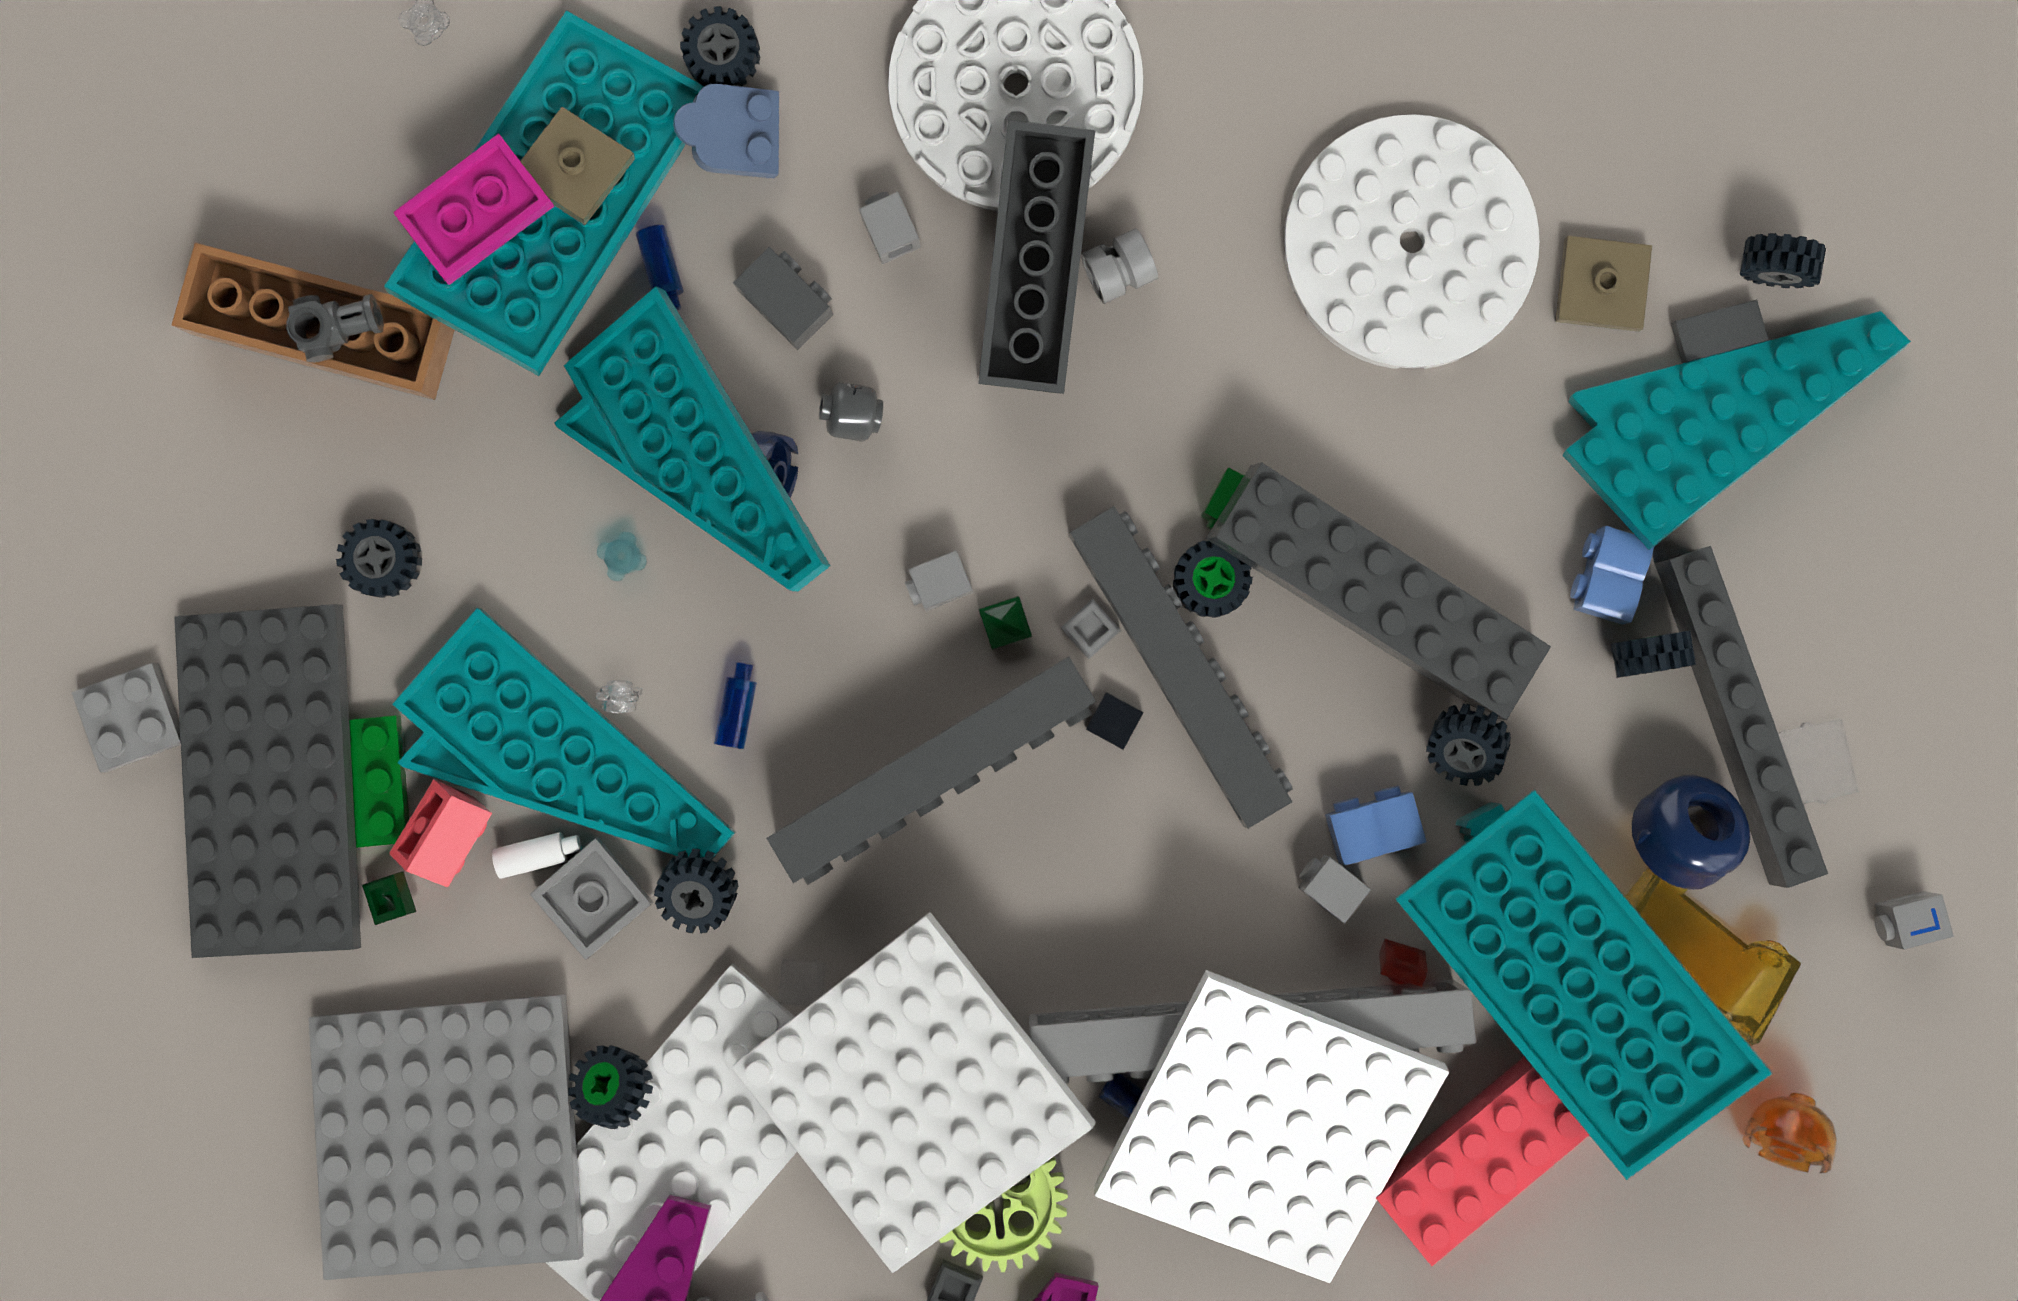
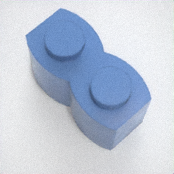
[1570,526,1654,625]
[1325,786,1427,865]

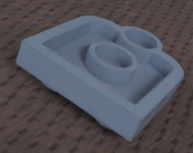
[673,84,779,179]

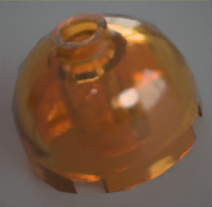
[1742,1093,1837,1173]

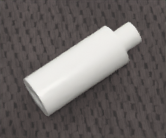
[492,832,582,879]

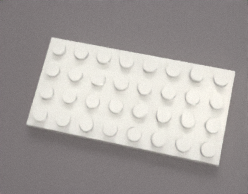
[545,963,797,1301]

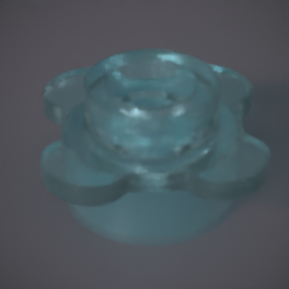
[597,532,647,581]

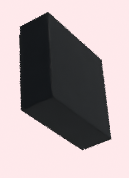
[1086,692,1144,750]

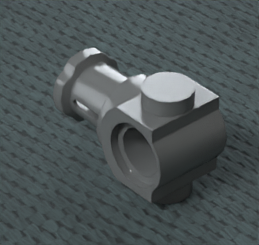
[286,294,384,362]

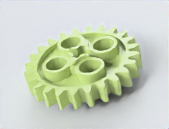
[939,1157,1068,1272]

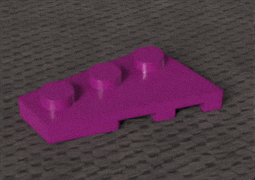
[600,1195,712,1301]

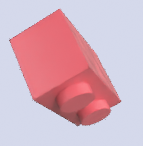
[389,779,492,887]

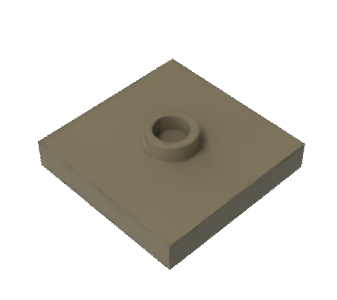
[520,107,635,225]
[1555,236,1652,332]

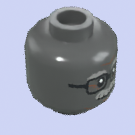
[819,382,883,442]

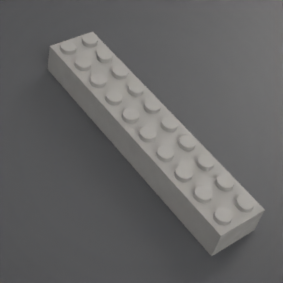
[1029,980,1476,1084]

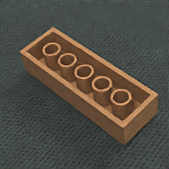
[172,243,455,400]

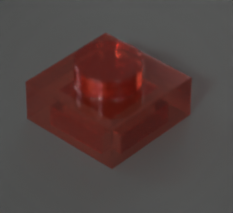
[1379,939,1428,987]

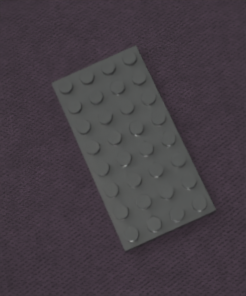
[174,604,361,958]

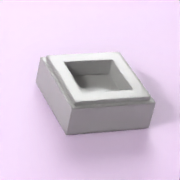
[1061,599,1121,659]

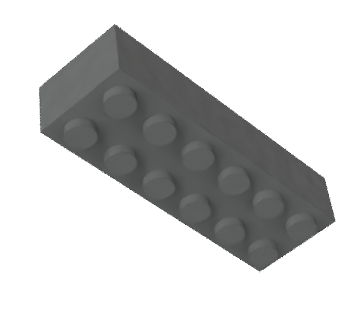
[978,120,1096,394]

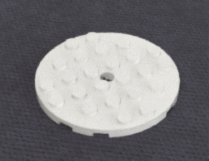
[888,0,1143,211]
[1284,115,1540,369]

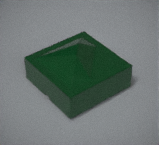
[979,596,1032,650]
[362,871,416,925]

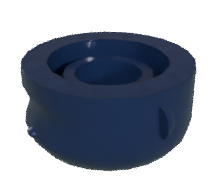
[1631,775,1750,890]

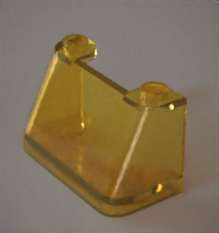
[1625,867,1801,1046]

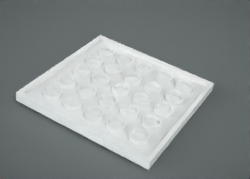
[731,912,1096,1273]
[1094,970,1449,1283]

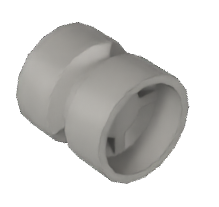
[1081,228,1158,304]

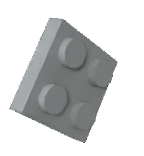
[71,663,181,773]
[530,837,654,960]

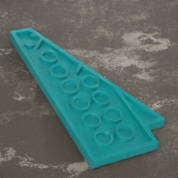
[554,287,831,592]
[1562,311,1911,550]
[392,608,736,859]

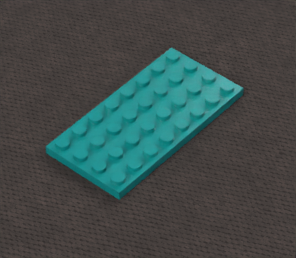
[384,11,705,376]
[1396,789,1772,1180]

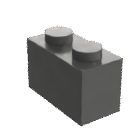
[733,247,833,350]

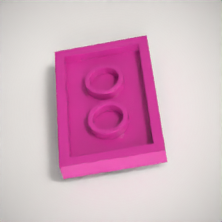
[393,133,554,285]

